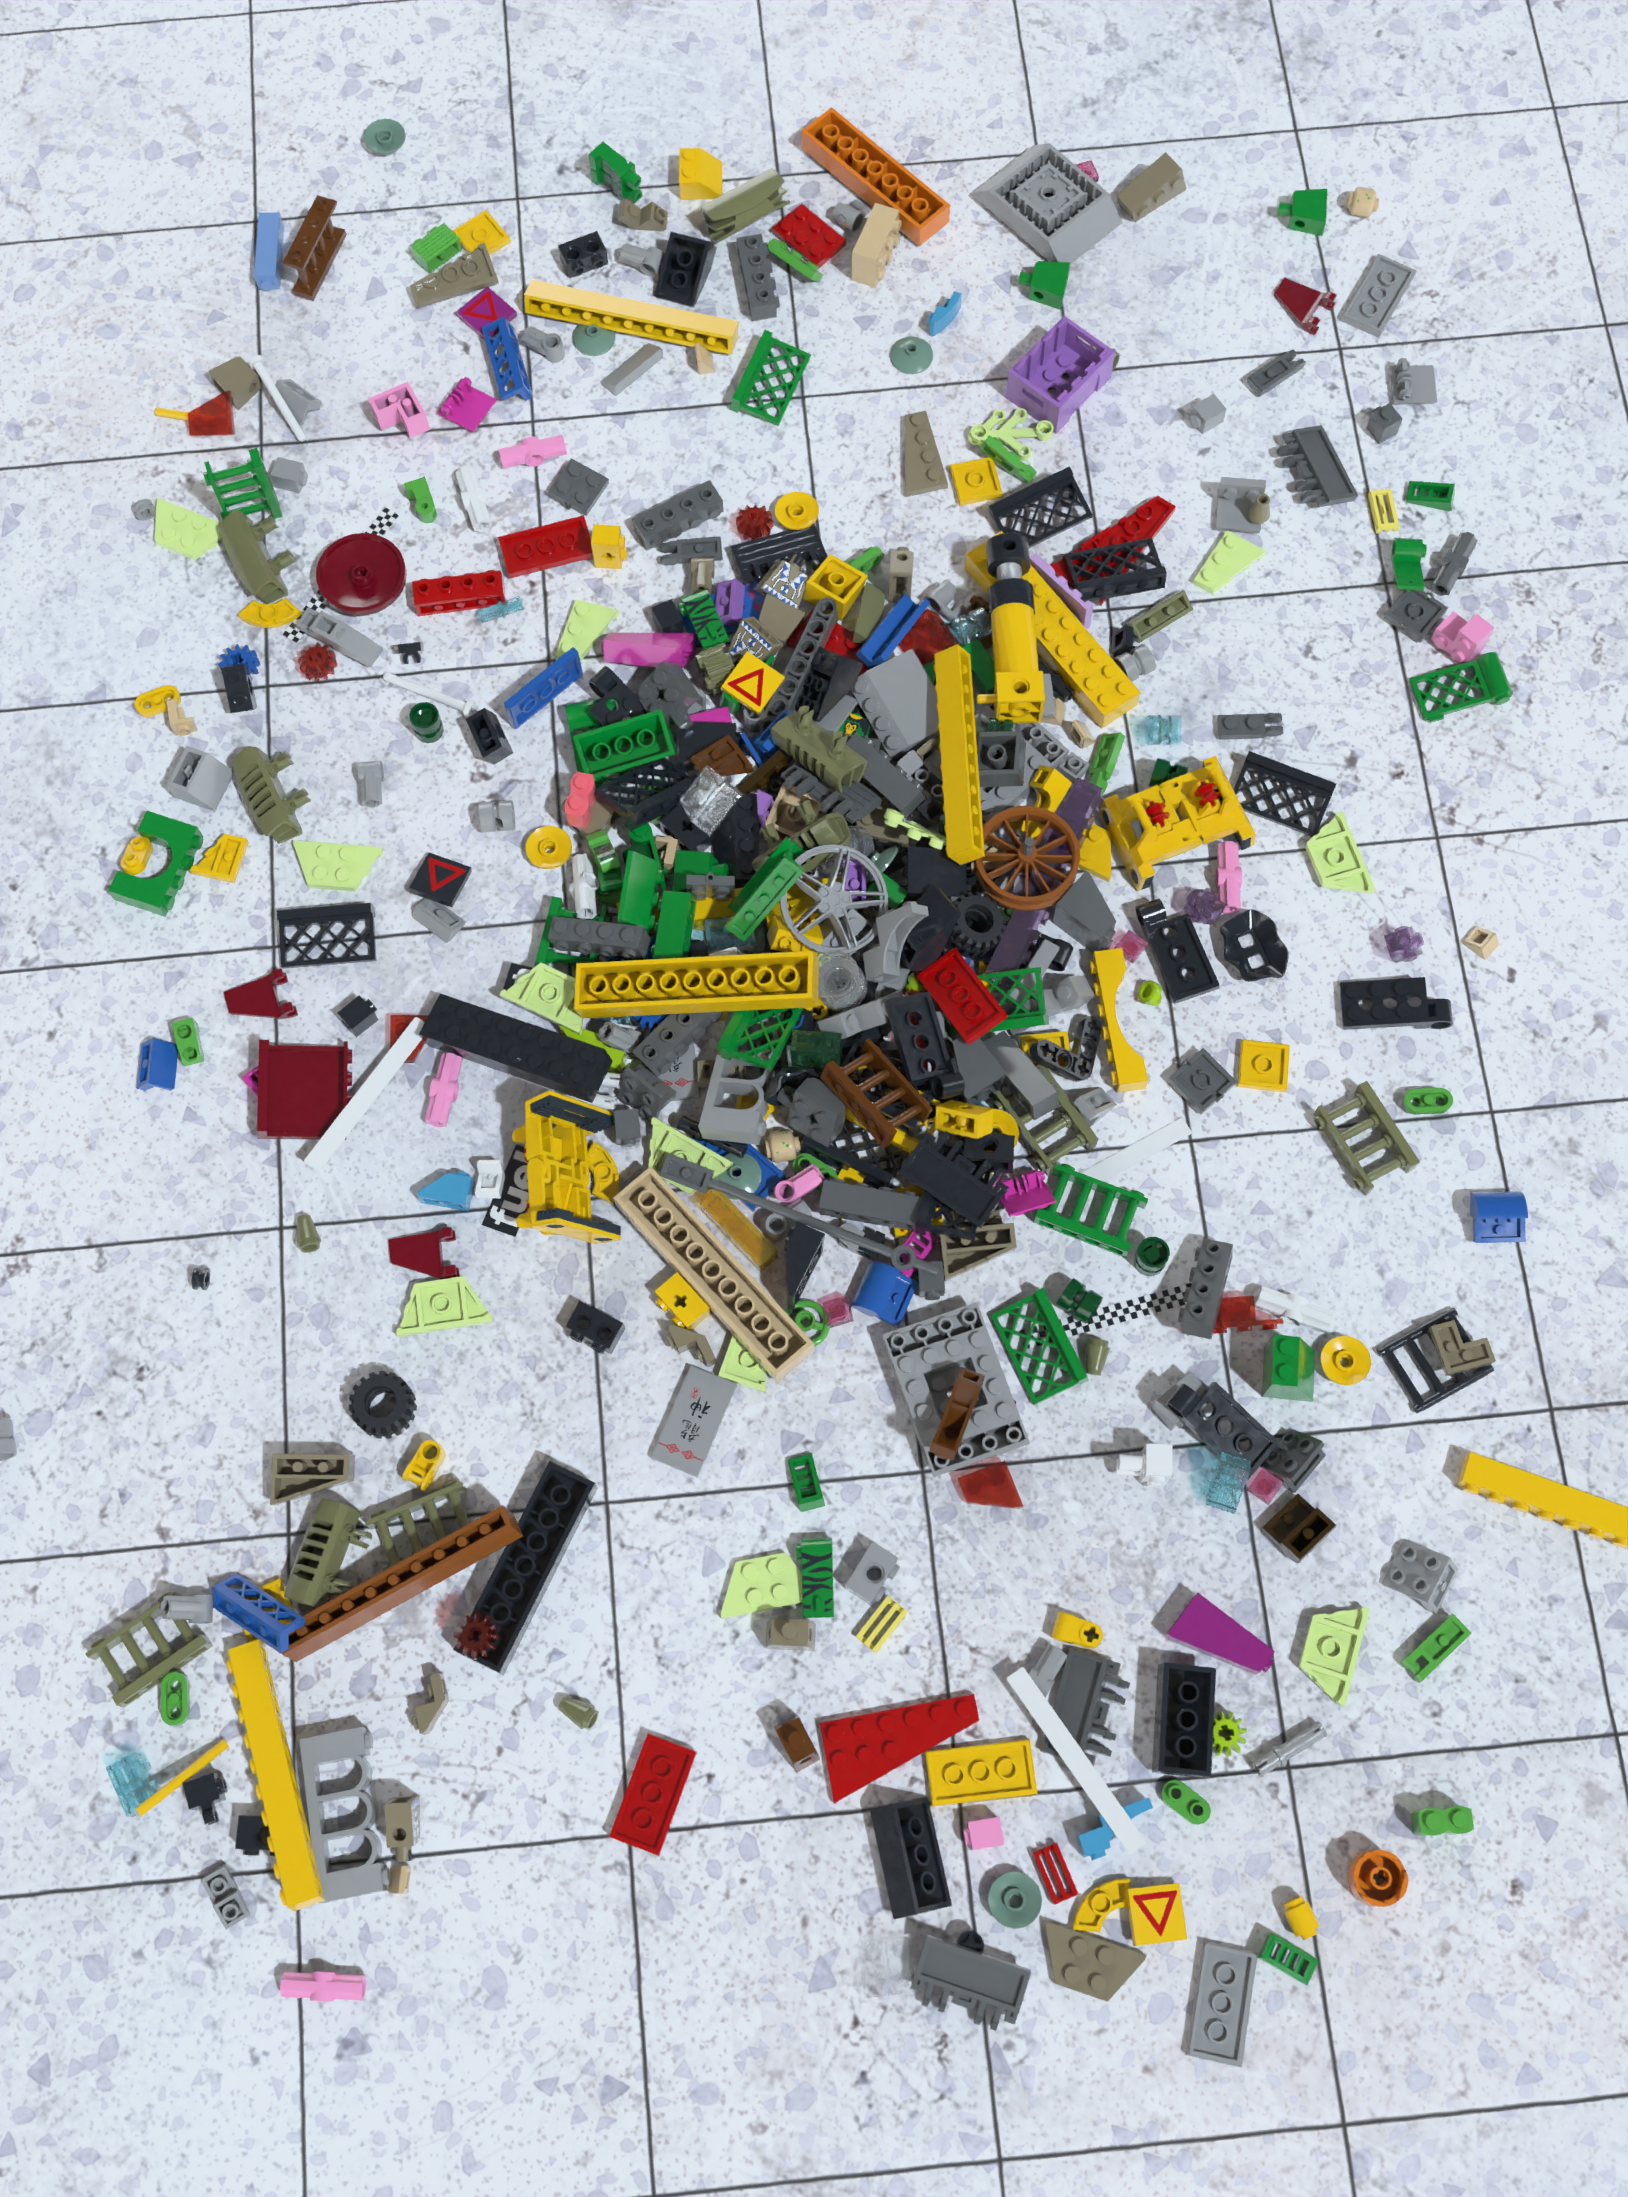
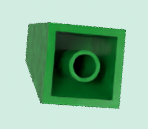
[1262,1334,1315,1402]

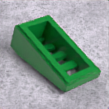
[1406,481,1455,511]
[595,863,624,892]
[787,1453,825,1512]
[1257,1933,1319,1986]

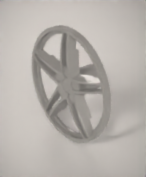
[779,844,888,955]

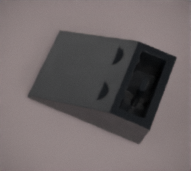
[795,646,863,722]
[900,884,961,971]

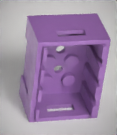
[1006,316,1115,434]

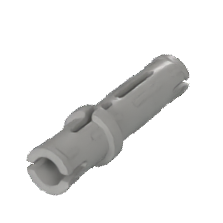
[1252,1721,1327,1778]

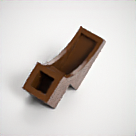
[929,1367,985,1460]

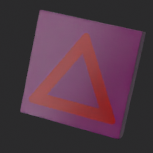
[456,286,517,340]

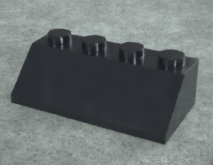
[712,794,760,889]
[1152,1662,1216,1777]
[870,1797,952,1920]

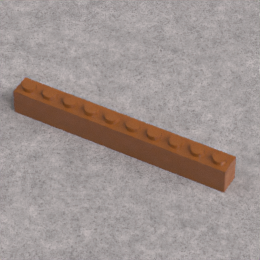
[282,1505,523,1662]

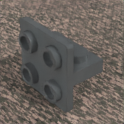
[618,1064,677,1122]
[1261,1429,1326,1493]

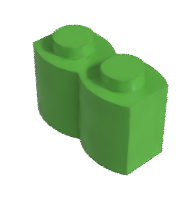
[1411,1806,1474,1837]

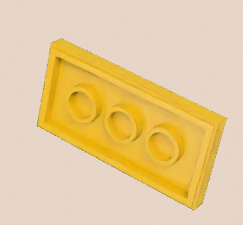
[925,1739,1037,1807]

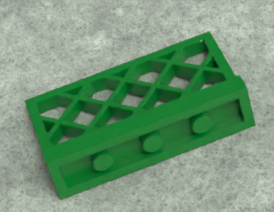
[730,330,811,427]
[949,967,1049,1037]
[717,1008,804,1070]
[990,1288,1089,1405]

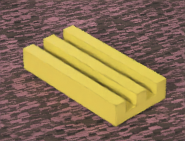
[1368,489,1400,533]
[856,1596,908,1653]

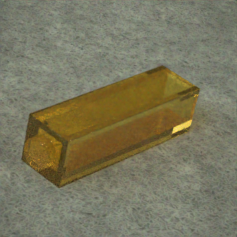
[700,1190,778,1273]

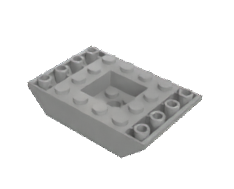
[973,143,1122,264]
[907,703,1069,826]
[882,1302,1030,1477]

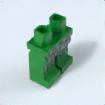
[588,141,643,204]

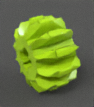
[1213,1710,1247,1757]

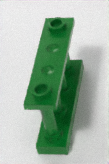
[203,448,283,520]
[725,836,805,942]
[534,896,612,967]
[1034,1164,1148,1258]

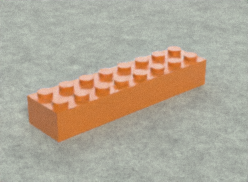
[801,107,950,247]

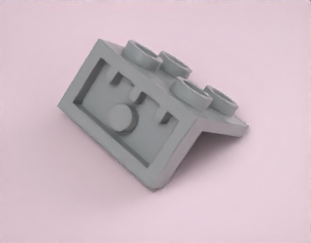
[1216,477,1266,533]
[1382,1540,1458,1614]

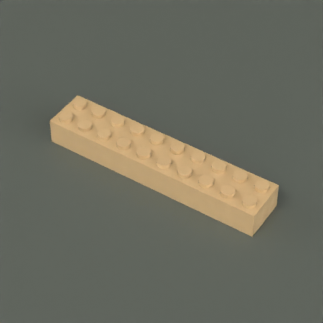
[613,1166,815,1383]

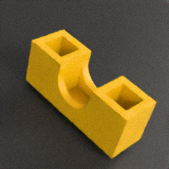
[1009,765,1072,842]

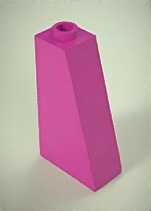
[601,633,696,668]

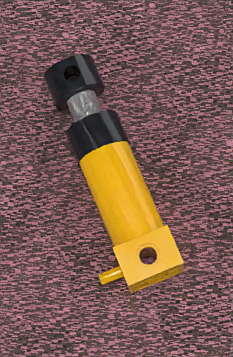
[977,533,1045,724]

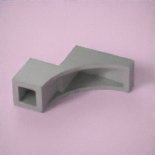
[863,901,929,983]
[1006,976,1095,1035]
[817,990,903,1044]

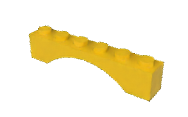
[1089,948,1148,1093]

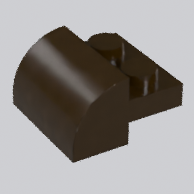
[1262,1494,1336,1563]

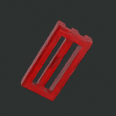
[1032,1842,1079,1905]

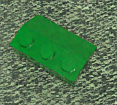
[617,850,663,935]

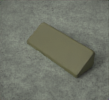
[853,582,886,644]
[1124,590,1194,643]

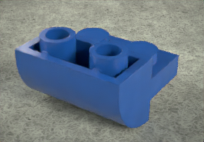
[1470,1191,1528,1243]
[850,1261,918,1327]

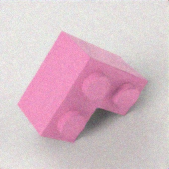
[368,381,430,438]
[1431,611,1495,664]

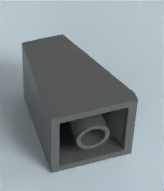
[1053,871,1116,953]
[949,1033,1007,1106]

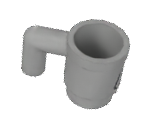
[832,200,870,232]
[925,580,966,622]

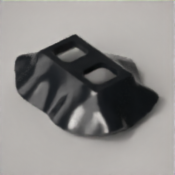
[1220,909,1289,982]
[764,1066,825,1106]

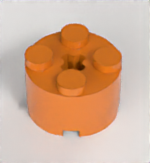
[1347,1850,1408,1907]

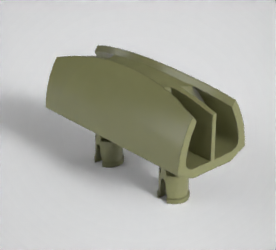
[701,168,791,243]
[219,510,296,604]
[771,706,868,793]
[232,746,311,844]
[752,800,852,873]
[284,1498,372,1609]

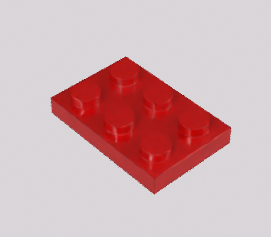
[772,203,847,269]

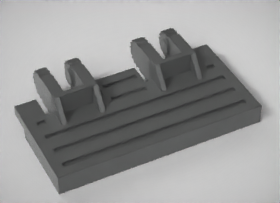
[1276,425,1358,507]
[781,762,882,823]
[1041,1649,1130,1766]
[910,1934,1031,2031]

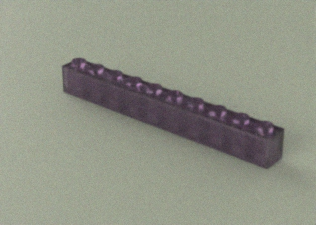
[985,777,1104,991]

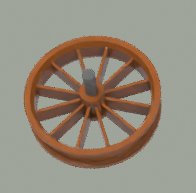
[974,806,1080,911]

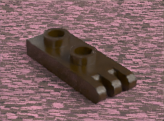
[735,750,791,794]

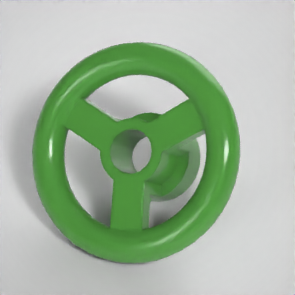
[785,1300,830,1347]

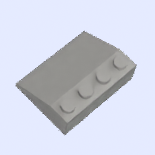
[851,649,940,762]

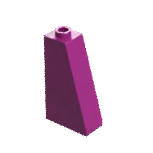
[1164,1593,1275,1675]

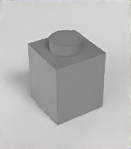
[1190,394,1227,434]
[270,457,308,494]

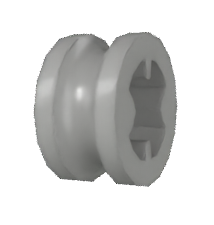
[133,499,156,521]

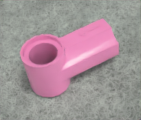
[775,1164,824,1203]

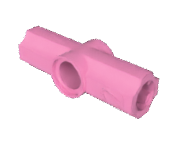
[498,435,567,469]
[1215,841,1242,914]
[425,1053,463,1127]
[280,1971,367,2001]

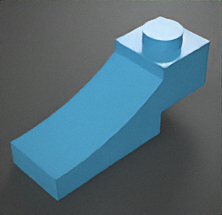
[1076,1798,1153,1860]

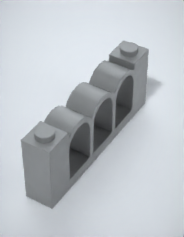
[698,1009,787,1145]
[299,1727,391,1904]

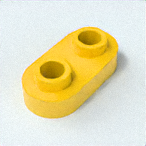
[135,685,181,717]
[120,837,153,875]

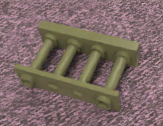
[993,1064,1099,1177]
[1313,1081,1420,1196]
[365,1480,470,1571]
[85,1592,213,1708]

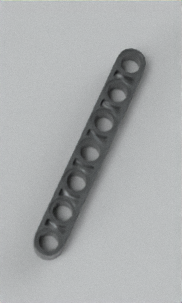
[759,597,839,734]

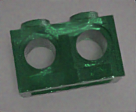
[790,1030,843,1068]

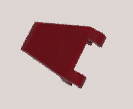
[1274,277,1337,335]
[223,968,298,1019]
[388,1227,460,1279]

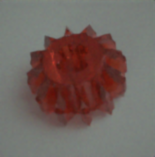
[736,503,773,540]
[298,642,338,682]
[454,1613,499,1660]

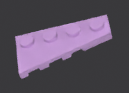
[1030,553,1093,629]

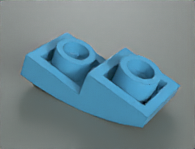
[927,291,962,336]

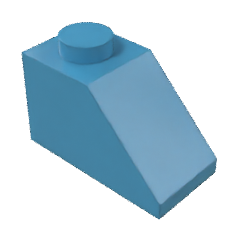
[417,1171,475,1211]

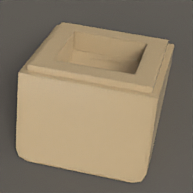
[695,343,715,375]
[1041,698,1066,725]
[1070,719,1096,749]
[1463,926,1499,960]
[388,1865,411,1894]

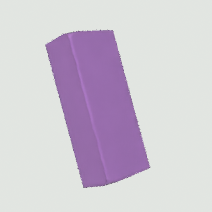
[715,579,745,626]
[757,790,774,828]
[843,858,867,902]

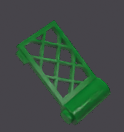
[1409,652,1513,723]
[565,698,629,788]

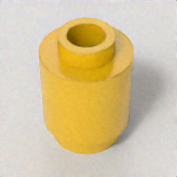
[1283,1896,1320,1940]

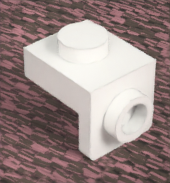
[475,1160,505,1198]

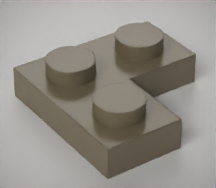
[1429,1320,1496,1376]

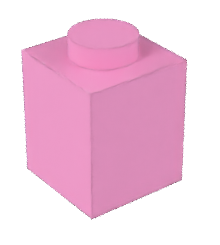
[963,1817,1004,1851]

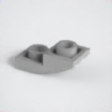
[1057,752,1090,804]
[200,1864,250,1930]

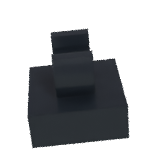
[1112,625,1138,656]
[398,641,424,664]

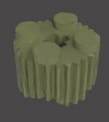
[695,643,735,695]

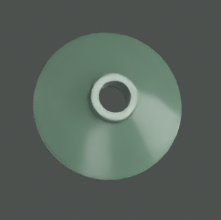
[364,119,406,154]
[573,324,616,356]
[890,336,933,374]
[866,846,898,884]
[714,1153,762,1200]
[988,1872,1042,1929]

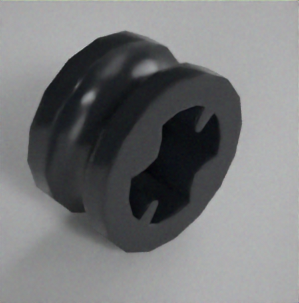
[191,1267,210,1290]

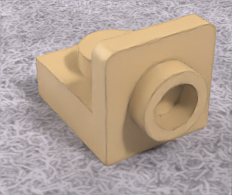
[166,699,198,736]
[655,836,680,875]

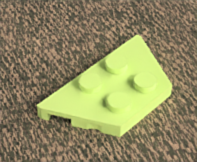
[155,498,221,560]
[1305,811,1376,894]
[293,840,383,892]
[499,963,583,1035]
[648,1117,733,1194]
[396,1276,493,1338]
[721,1553,803,1619]
[1298,1607,1370,1707]

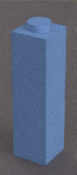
[254,212,284,290]

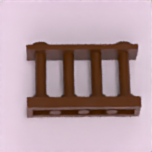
[283,195,347,301]
[820,1038,933,1149]

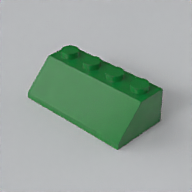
[573,709,678,779]

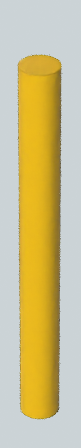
[135,1739,229,1817]

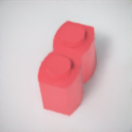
[565,772,597,828]

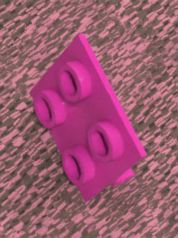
[437,377,497,432]
[996,1169,1056,1217]

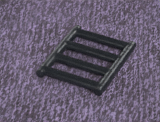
[1377,1308,1494,1414]

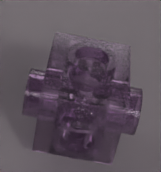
[1183,888,1227,925]
[1384,926,1425,963]

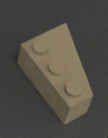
[1116,152,1187,222]
[938,1223,1017,1282]
[270,1454,355,1506]

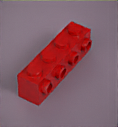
[412,570,507,616]

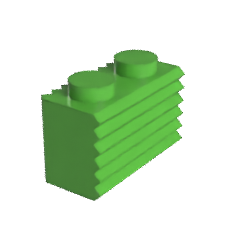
[411,223,462,273]

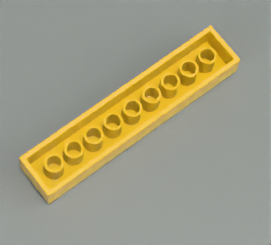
[965,531,1141,729]
[574,951,819,1018]

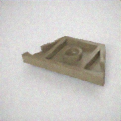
[855,781,909,848]
[1044,1921,1147,2002]

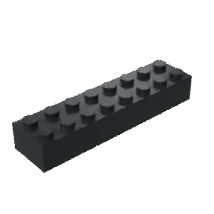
[419,993,613,1103]
[453,1461,598,1676]

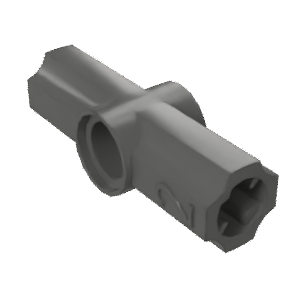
[1431,532,1478,596]

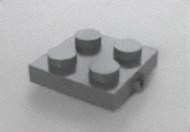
[548,458,609,517]
[1384,589,1448,643]
[686,873,735,901]
[1168,1048,1237,1115]

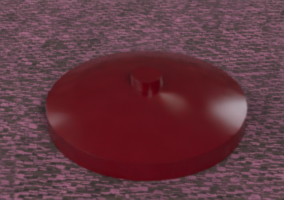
[316,533,407,616]

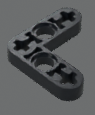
[1030,1016,1102,1082]

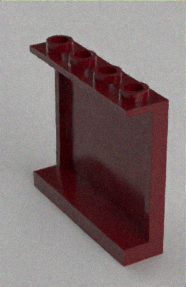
[257,1040,352,1140]

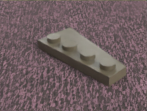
[410,242,499,308]
[905,410,948,497]

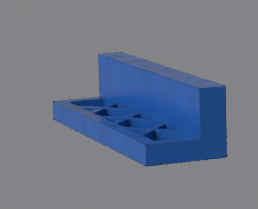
[482,316,533,401]
[856,593,930,669]
[212,1573,305,1654]

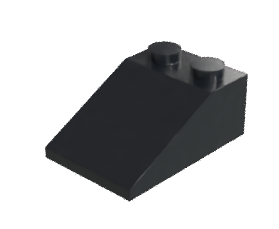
[654,232,717,307]
[784,1222,825,1315]

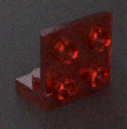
[898,609,961,666]

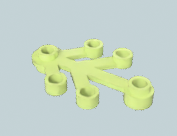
[968,408,1054,461]
[884,808,947,850]

